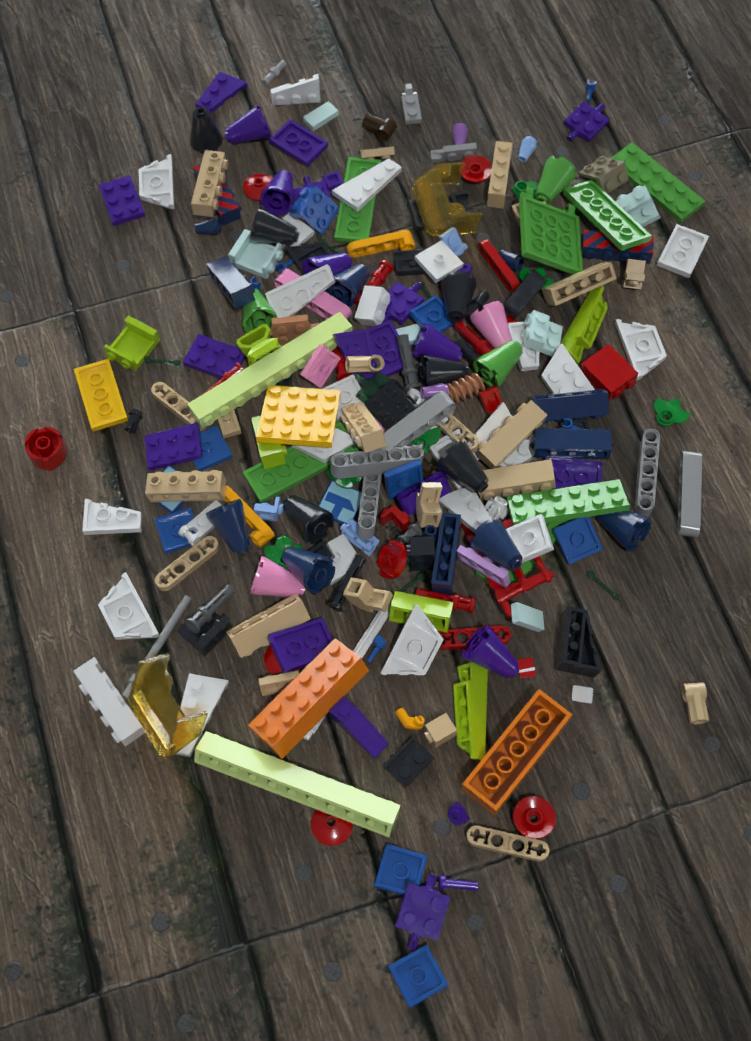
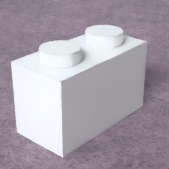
[354,286,390,327]

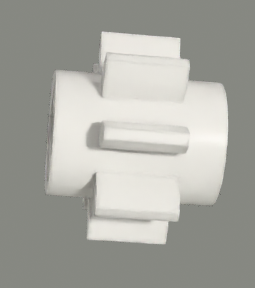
[485,496,509,520]

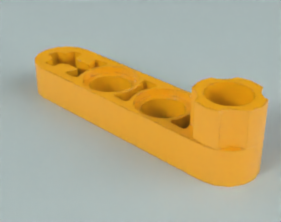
[346,230,415,258]
[225,486,275,548]

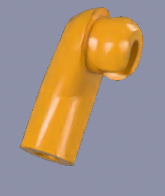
[395,708,425,730]

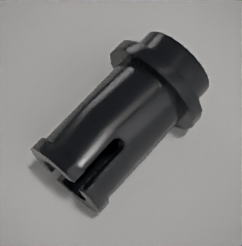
[124,409,143,433]

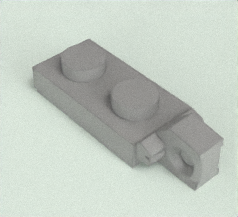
[402,84,422,125]
[430,143,477,163]

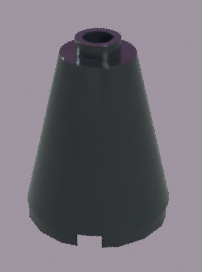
[190,107,222,154]
[250,207,300,245]
[441,271,477,323]
[417,354,469,389]
[437,441,489,493]
[283,495,335,544]

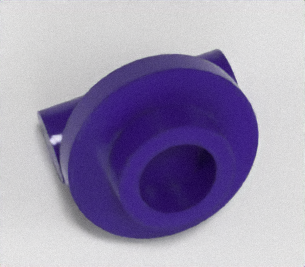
[448,802,471,825]

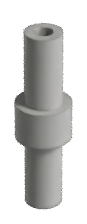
[262,60,286,85]

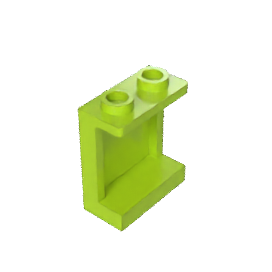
[103,315,160,372]

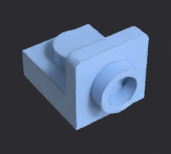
[439,227,468,256]
[254,496,284,522]

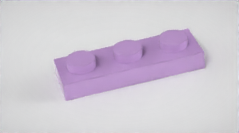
[456,545,511,587]

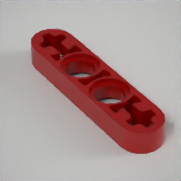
[478,239,520,294]
[438,625,511,651]

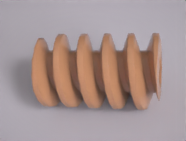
[445,373,485,404]

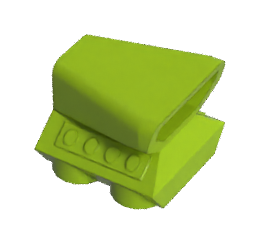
[237,324,281,366]

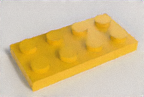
[74,359,128,432]

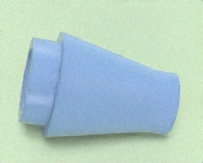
[518,136,537,163]

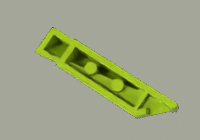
[560,285,608,364]
[453,662,488,761]

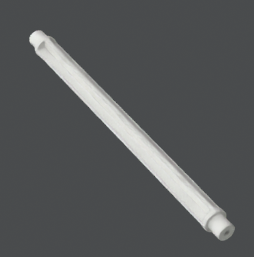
[303,605,390,741]

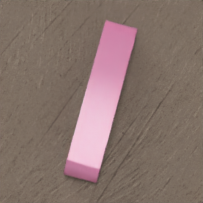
[274,269,352,320]

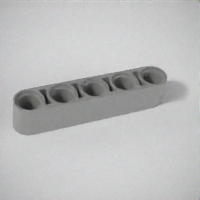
[379,391,456,449]
[634,429,660,517]
[331,446,424,479]
[677,451,702,537]
[357,474,382,540]

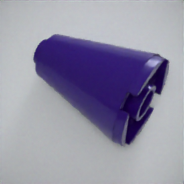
[225,105,272,144]
[260,170,294,216]
[303,252,352,275]
[411,322,462,361]
[462,625,519,678]

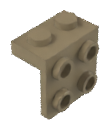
[579,156,629,194]

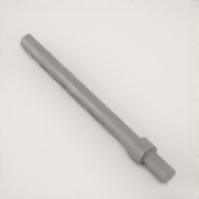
[122,595,191,700]

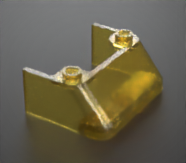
[412,162,483,235]
[129,653,208,759]

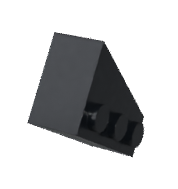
[555,606,602,678]

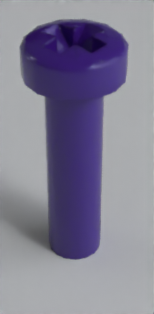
[438,875,478,891]

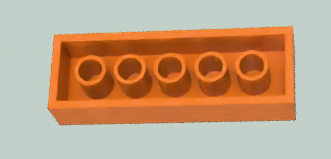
[248,638,369,759]
[461,689,572,817]

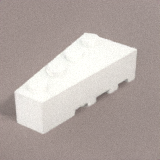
[74,657,146,747]

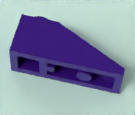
[329,696,389,759]

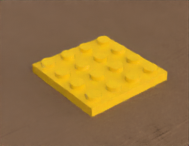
[256,385,341,448]

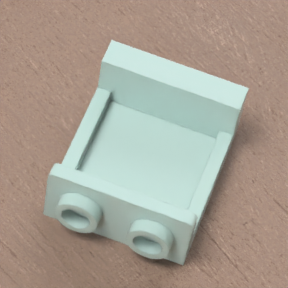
[228,229,284,279]

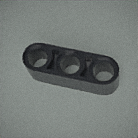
[503,269,548,319]

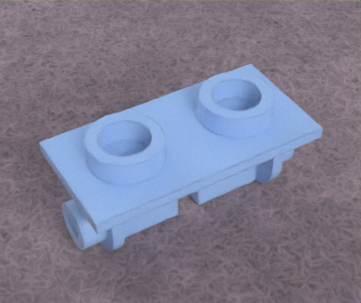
[340,518,380,556]

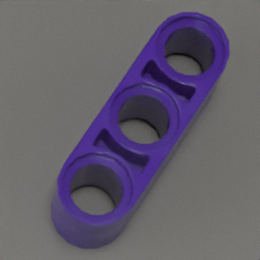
[396,472,451,515]

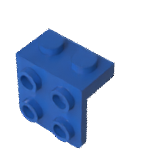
[289,186,339,234]

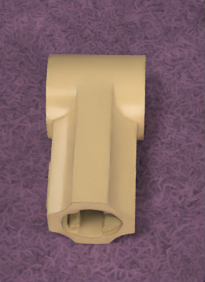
[345,355,384,373]
[681,682,709,725]

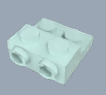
[615,185,661,227]
[522,310,563,357]

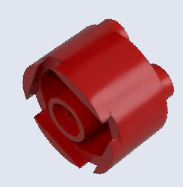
[24,426,68,471]

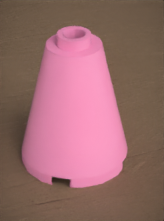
[470,301,512,349]
[250,556,305,597]

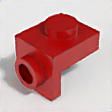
[478,386,508,415]
[380,504,410,532]

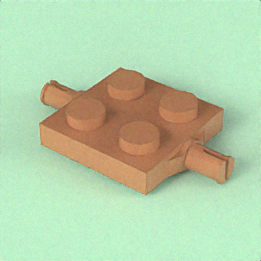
[270,314,320,346]

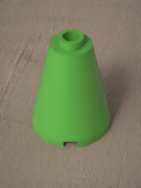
[535,156,577,204]
[242,288,277,333]
[473,340,523,388]

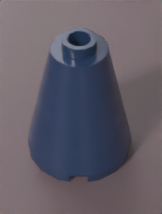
[325,263,370,307]
[206,499,251,554]
[596,511,651,552]
[470,519,523,571]
[282,547,335,594]

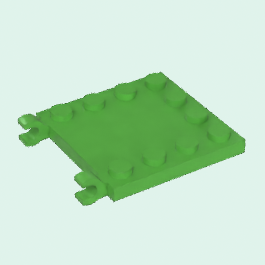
[519,187,583,275]

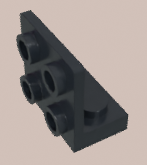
[365,379,419,430]
[177,604,232,657]

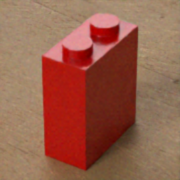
[580,344,638,402]

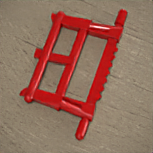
[462,519,555,618]

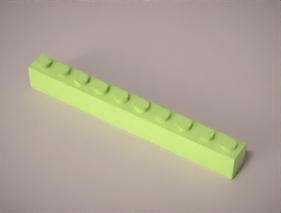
[187,312,353,428]
[194,731,401,837]

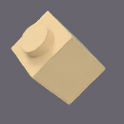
[423,713,457,748]

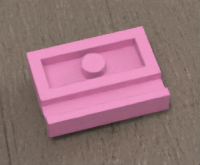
[300,344,341,388]

